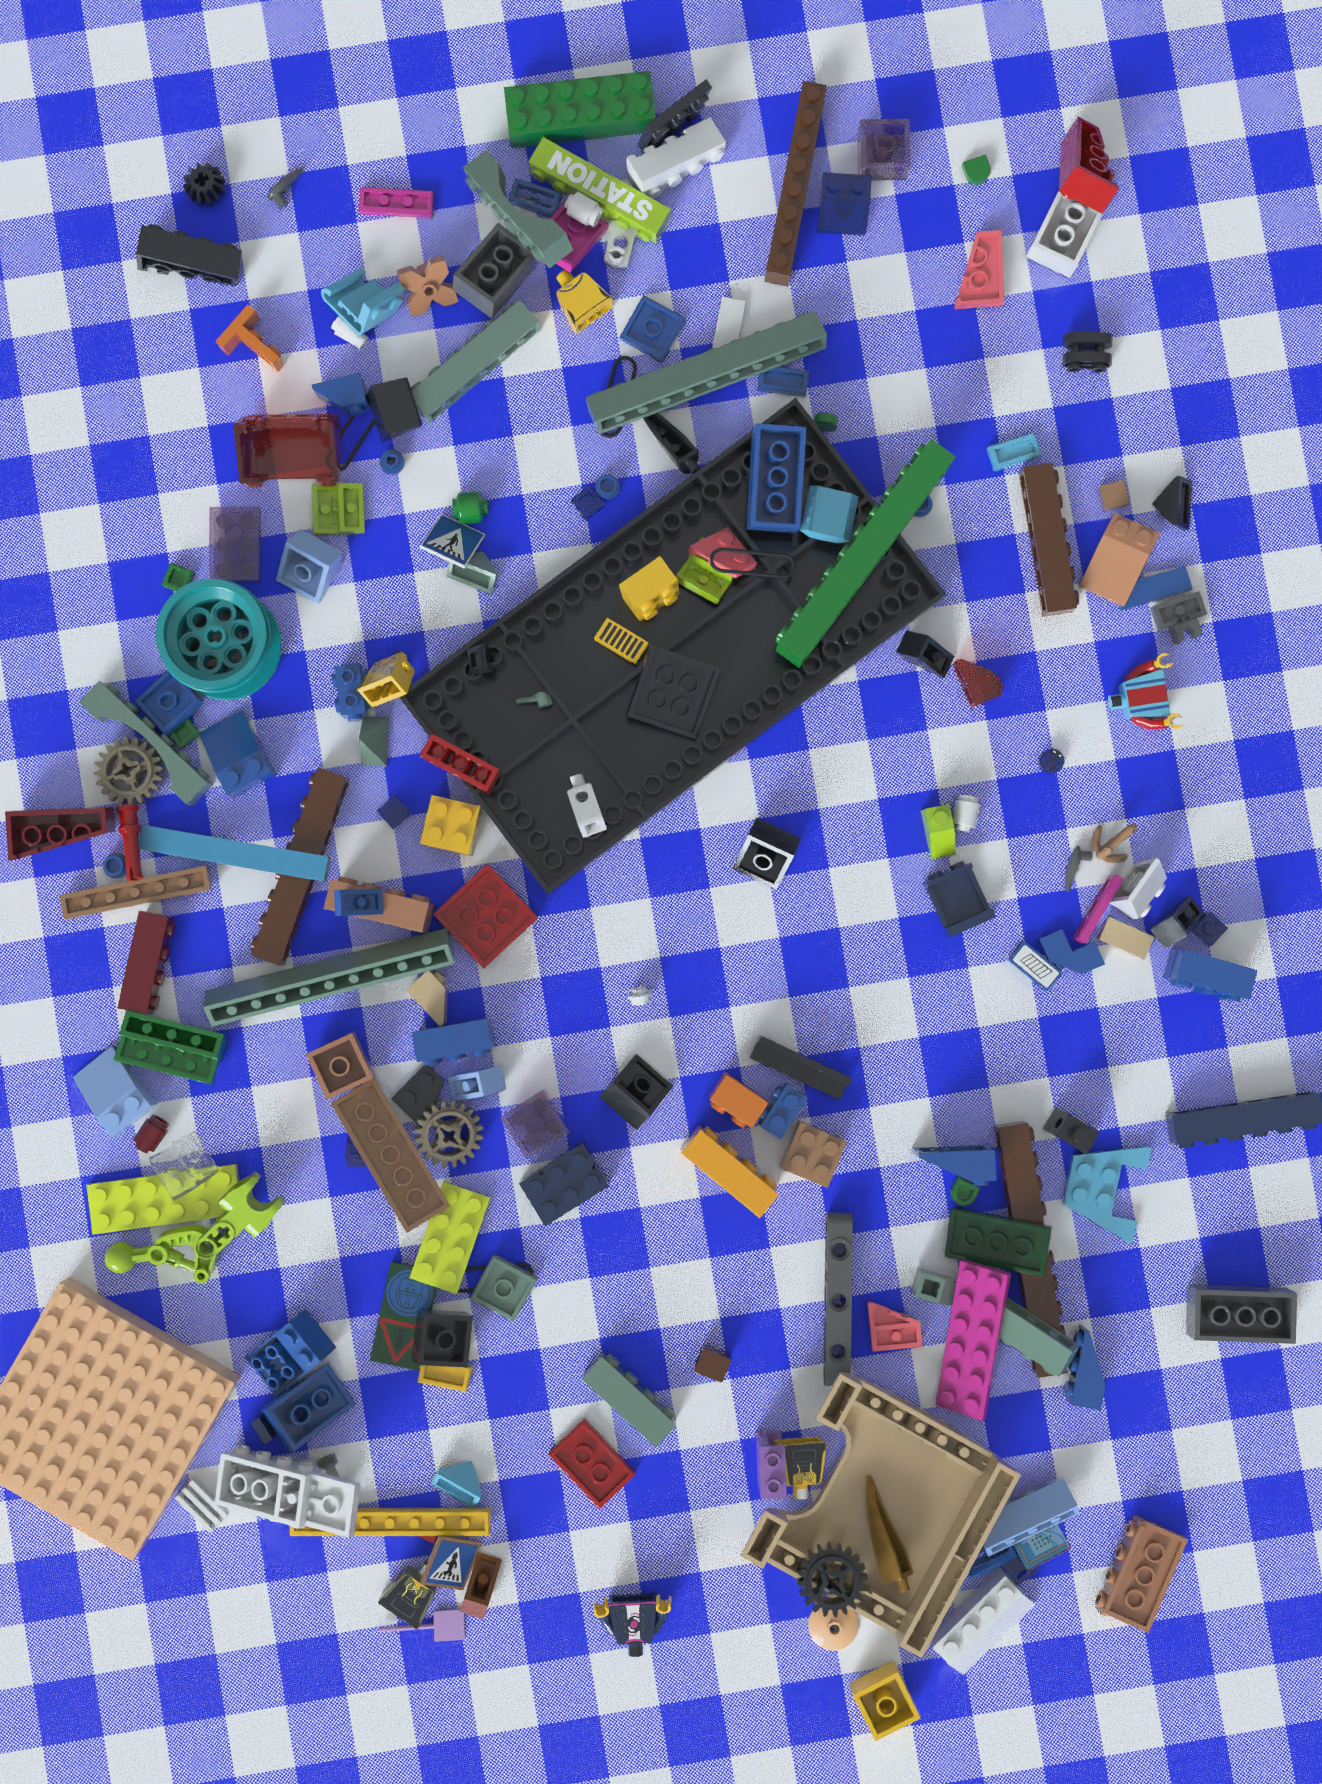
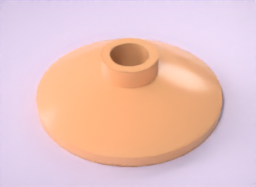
[808,1607,859,1651]

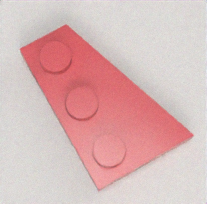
[954,230,1004,310]

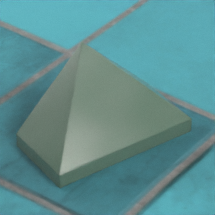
[446,551,498,594]
[359,716,389,767]

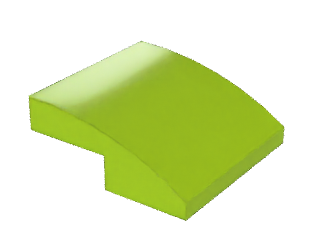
[311,483,365,536]
[676,537,734,605]

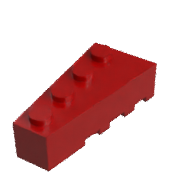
[1059,116,1119,214]

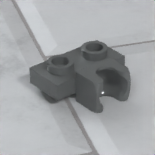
[1150,591,1207,645]

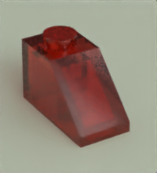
[952,658,1004,709]

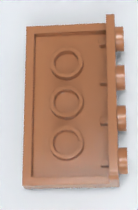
[1095,1515,1188,1633]

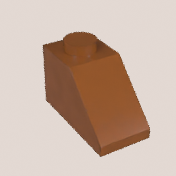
[460,1552,502,1619]

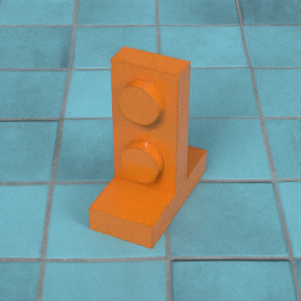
[216,304,284,372]

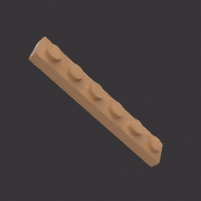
[59,866,213,920]

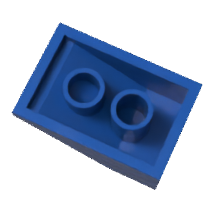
[199,710,277,798]
[912,1145,996,1186]
[260,1363,356,1452]

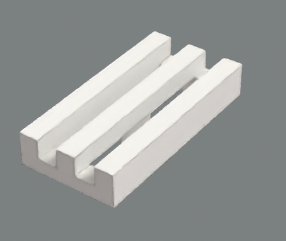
[175,1478,229,1533]

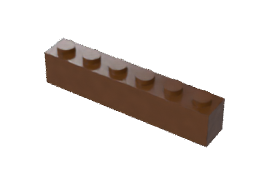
[1018,462,1079,617]

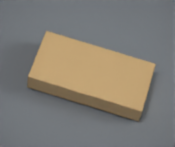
[1098,917,1154,960]

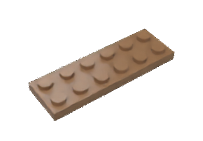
[330,1078,451,1234]

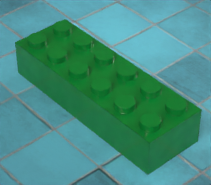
[504,71,656,148]

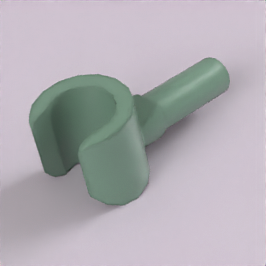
[516,692,552,708]

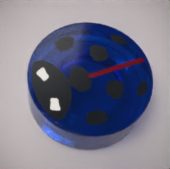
[1038,749,1065,774]

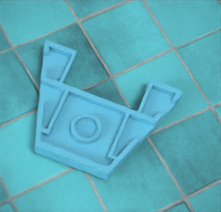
[1062,1146,1152,1243]

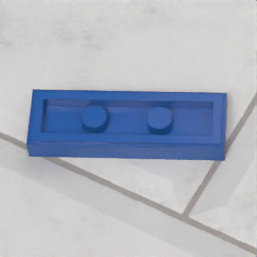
[1118,566,1193,612]

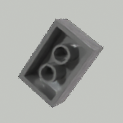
[453,223,537,319]

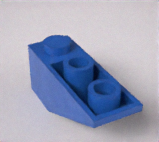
[1064,1325,1106,1411]

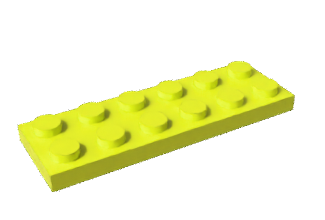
[86,1164,239,1235]

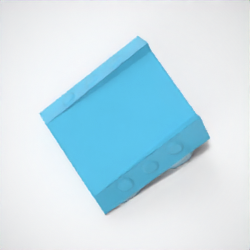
[800,486,859,543]

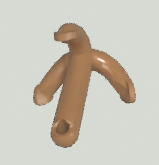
[1091,823,1137,863]

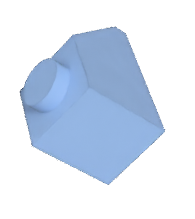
[447,1065,506,1101]

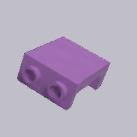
[756,1430,787,1499]

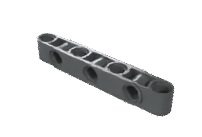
[823,1212,853,1386]

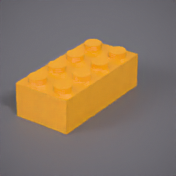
[681,1125,779,1218]

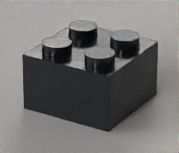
[412,1309,473,1368]

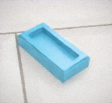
[986,432,1042,472]

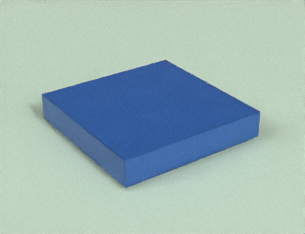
[620,295,686,363]
[135,670,204,737]

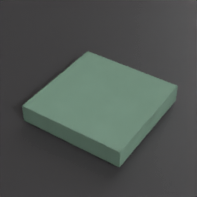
[470,1253,538,1322]

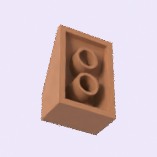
[1079,513,1160,607]

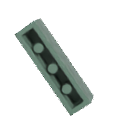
[1000,1297,1080,1377]
[582,1352,676,1448]

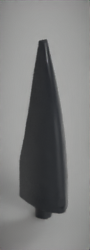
[643,412,701,474]

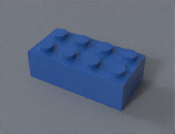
[746,423,806,533]

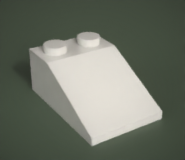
[1110,858,1167,919]

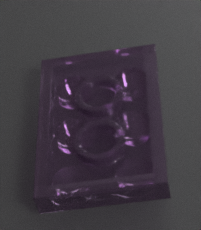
[209,506,261,582]

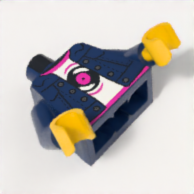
[593,1592,672,1657]

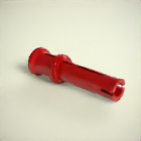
[116,804,143,881]

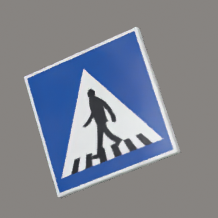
[420,514,485,569]

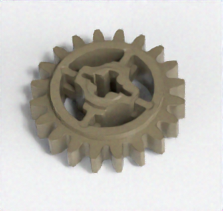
[94,737,165,805]
[414,1098,483,1168]

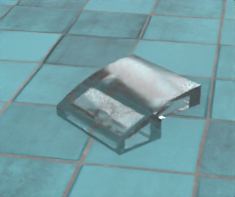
[149,1131,219,1201]

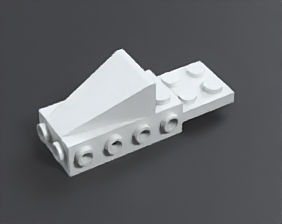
[215,1445,361,1538]

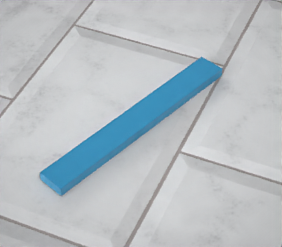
[139,825,331,882]

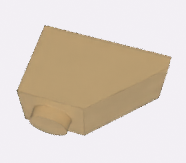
[406,970,448,1027]

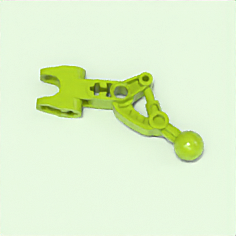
[104,1172,286,1284]

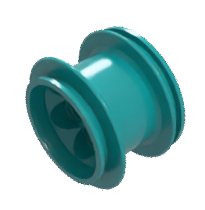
[156,579,282,700]

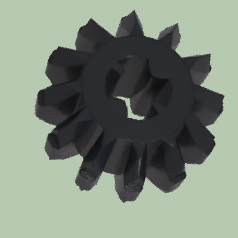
[183,162,226,207]

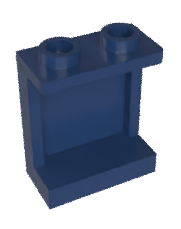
[923,861,997,937]

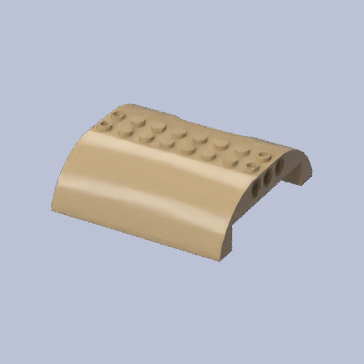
[740,1372,1021,1658]

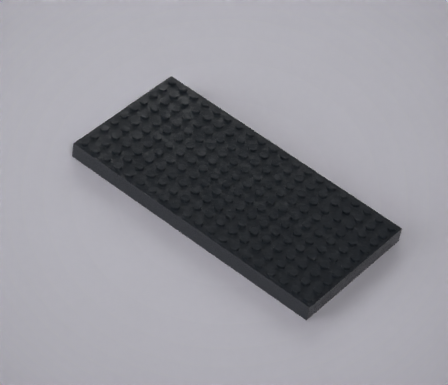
[399,398,946,895]

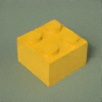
[619,556,680,622]
[420,795,483,856]
[849,1660,921,1741]

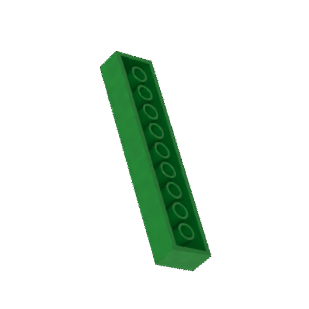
[775,439,956,668]

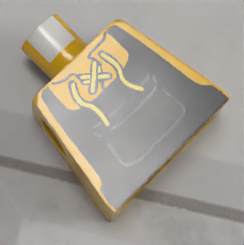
[773,1436,827,1499]

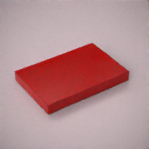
[548,1417,636,1509]

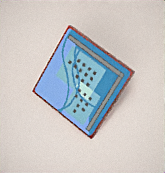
[1013,1524,1072,1572]

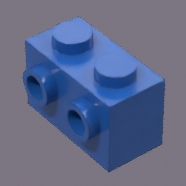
[758,1082,808,1140]

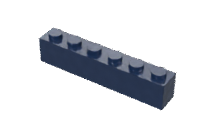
[1165,1091,1322,1148]

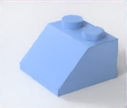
[276,529,343,604]

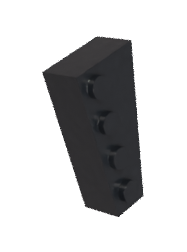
[136,224,242,287]

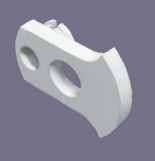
[604,220,638,268]

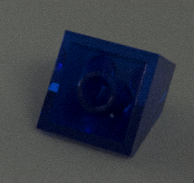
[817,172,872,236]

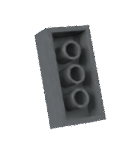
[1186,1284,1297,1344]

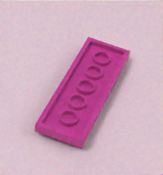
[935,1259,1011,1421]

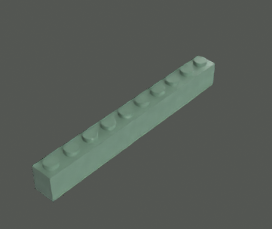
[585,311,827,435]
[203,928,454,1027]

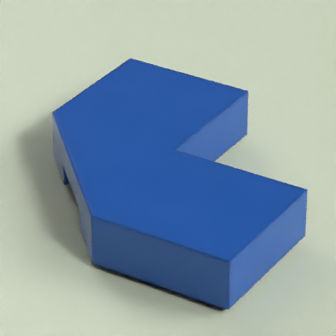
[1038,929,1105,974]

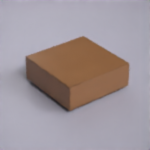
[1098,480,1130,511]

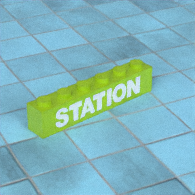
[528,137,671,244]

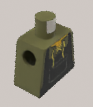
[378,1561,437,1630]

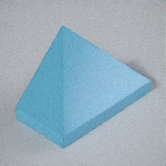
[431,1461,483,1508]

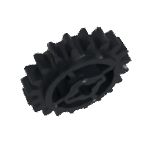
[796,1542,868,1617]

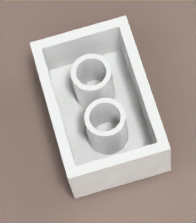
[1026,191,1104,278]

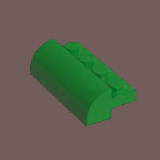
[114,1010,226,1085]

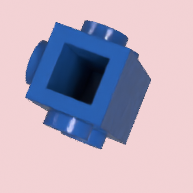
[331,663,372,722]

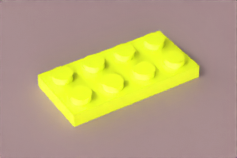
[409,1182,491,1294]

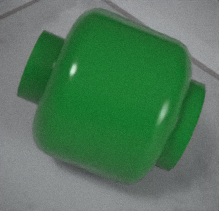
[452,491,489,524]

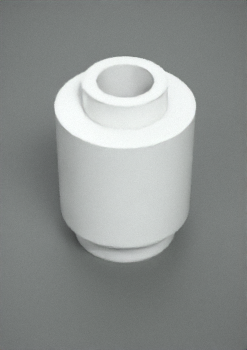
[565,192,603,227]
[952,795,980,832]

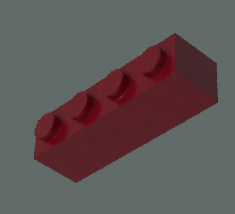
[117,911,176,1015]

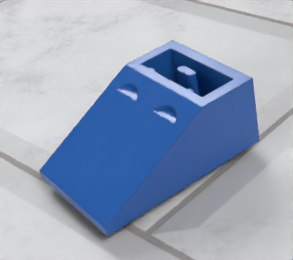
[245,1308,337,1396]

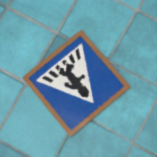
[420,1535,482,1590]

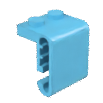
[321,268,405,335]

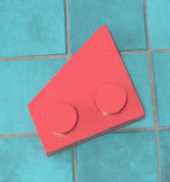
[688,527,757,578]
[867,1301,923,1351]

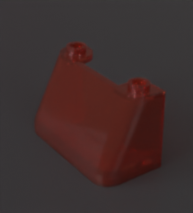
[233,414,340,487]

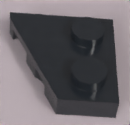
[391,1065,445,1126]

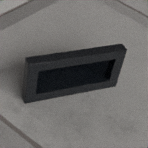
[1152,476,1192,531]

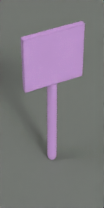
[378,1609,465,1642]

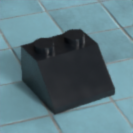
[732,817,801,889]
[599,1054,674,1130]

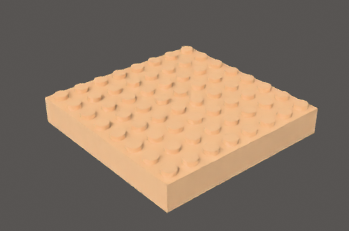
[0,1277,242,1561]

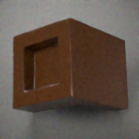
[694,1343,732,1382]

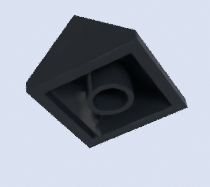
[366,377,423,443]

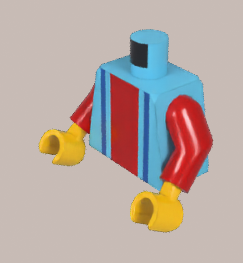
[1108,653,1183,730]

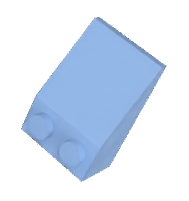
[73,1046,159,1138]

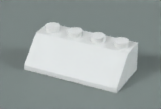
[930,1566,1035,1675]

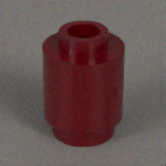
[133,1114,169,1153]

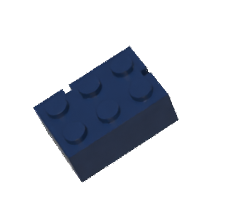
[519,1141,610,1226]

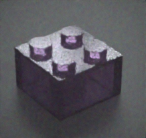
[857,119,911,181]
[500,1088,570,1160]

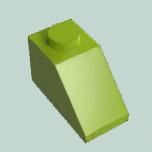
[921,804,956,859]

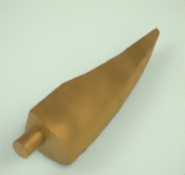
[867,1474,914,1593]

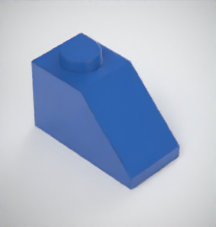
[312,373,371,416]

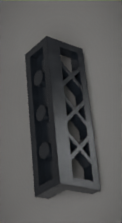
[749,1035,852,1100]

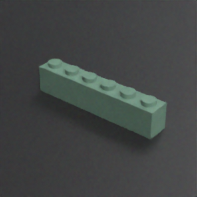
[411,300,541,424]

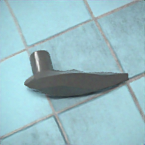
[267,167,303,209]
[1065,846,1093,892]

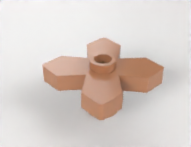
[397,255,458,317]

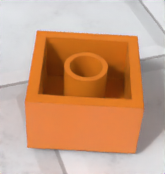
[708,1072,768,1129]

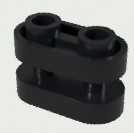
[1062,332,1113,373]

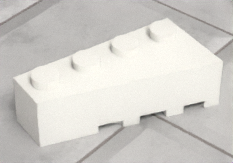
[627,117,726,199]

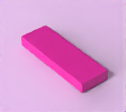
[359,187,434,218]
[1073,875,1123,943]

